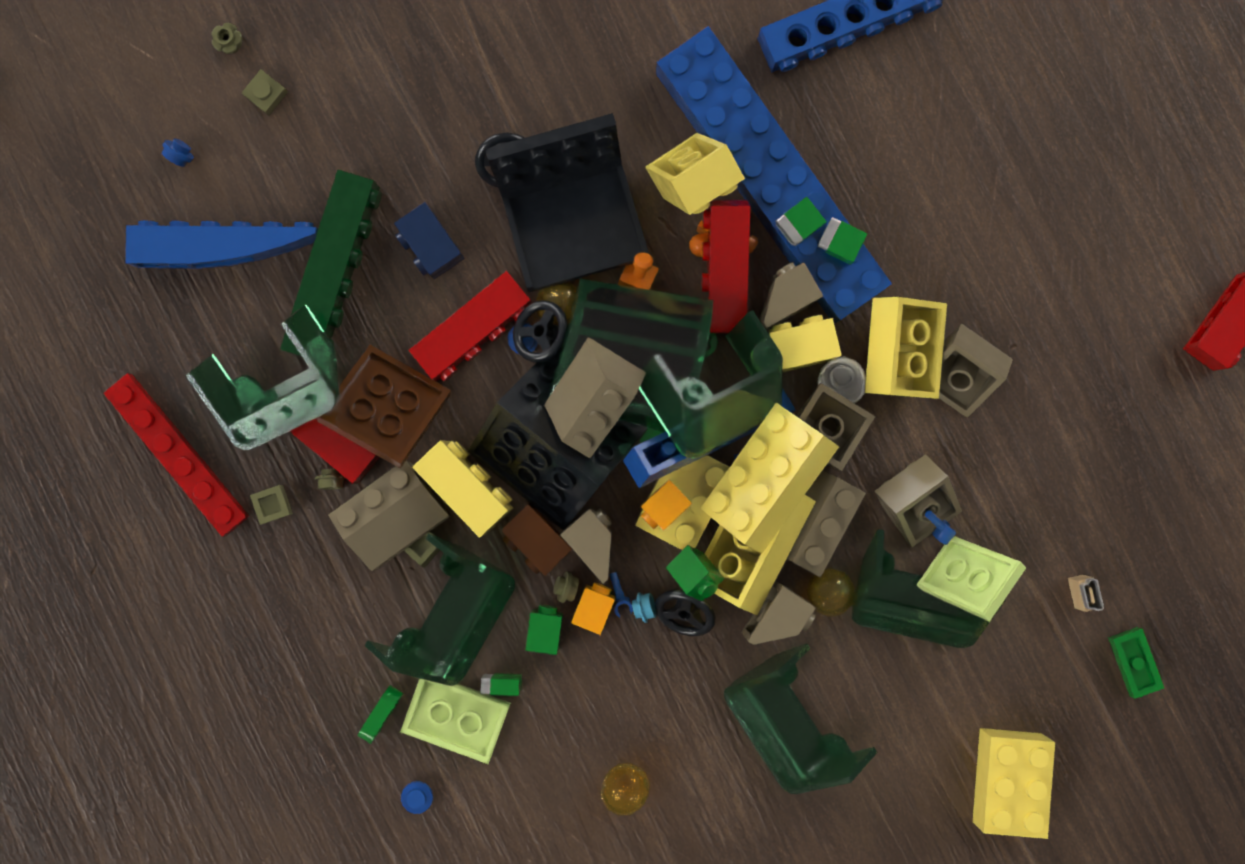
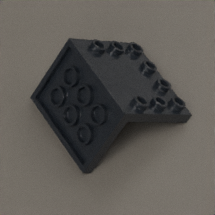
[485,113,649,293]
[468,343,656,530]

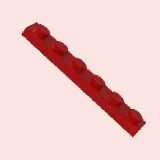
[103,373,250,537]

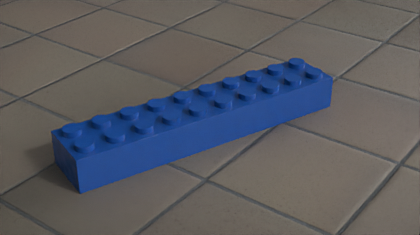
[656,26,892,324]

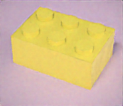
[645,133,745,215]
[864,297,947,399]
[412,440,513,538]
[635,455,729,550]
[973,728,1055,839]

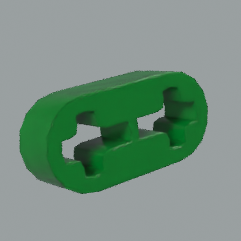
[357,685,404,744]

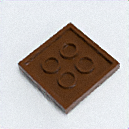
[317,345,451,469]

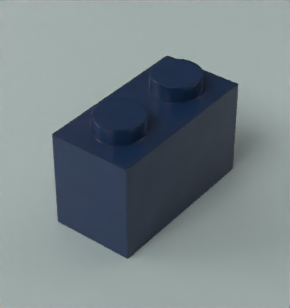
[394,202,465,279]

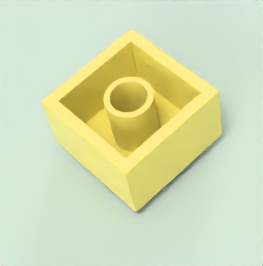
[762,315,842,375]

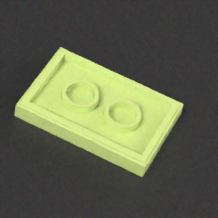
[917,536,1026,622]
[400,671,511,764]

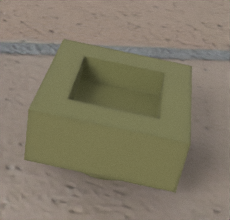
[242,69,288,116]
[250,485,293,525]
[404,531,445,568]

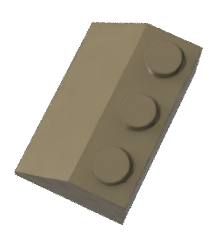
[544,337,646,458]
[328,460,450,572]
[787,470,866,577]

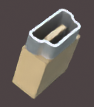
[1068,575,1104,612]

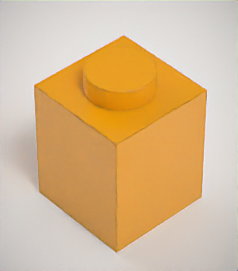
[640,479,692,531]
[571,582,615,635]

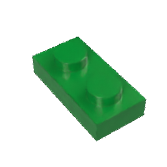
[1108,627,1164,699]

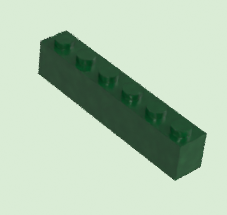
[280,169,382,363]

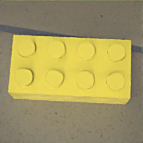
[700,403,839,553]
[705,495,816,615]

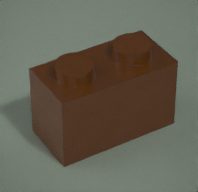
[501,503,572,576]

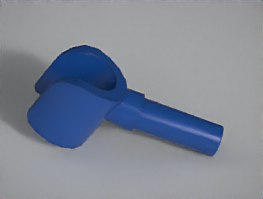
[925,510,956,545]
[609,572,633,618]

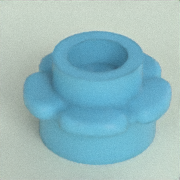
[632,592,657,623]

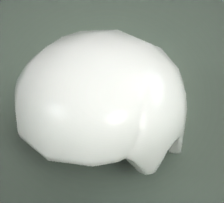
[818,356,866,404]

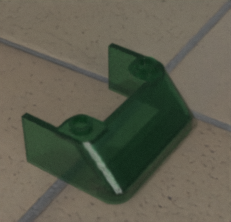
[185,304,340,450]
[639,310,783,459]
[852,529,1006,648]
[364,533,515,686]
[724,643,878,794]

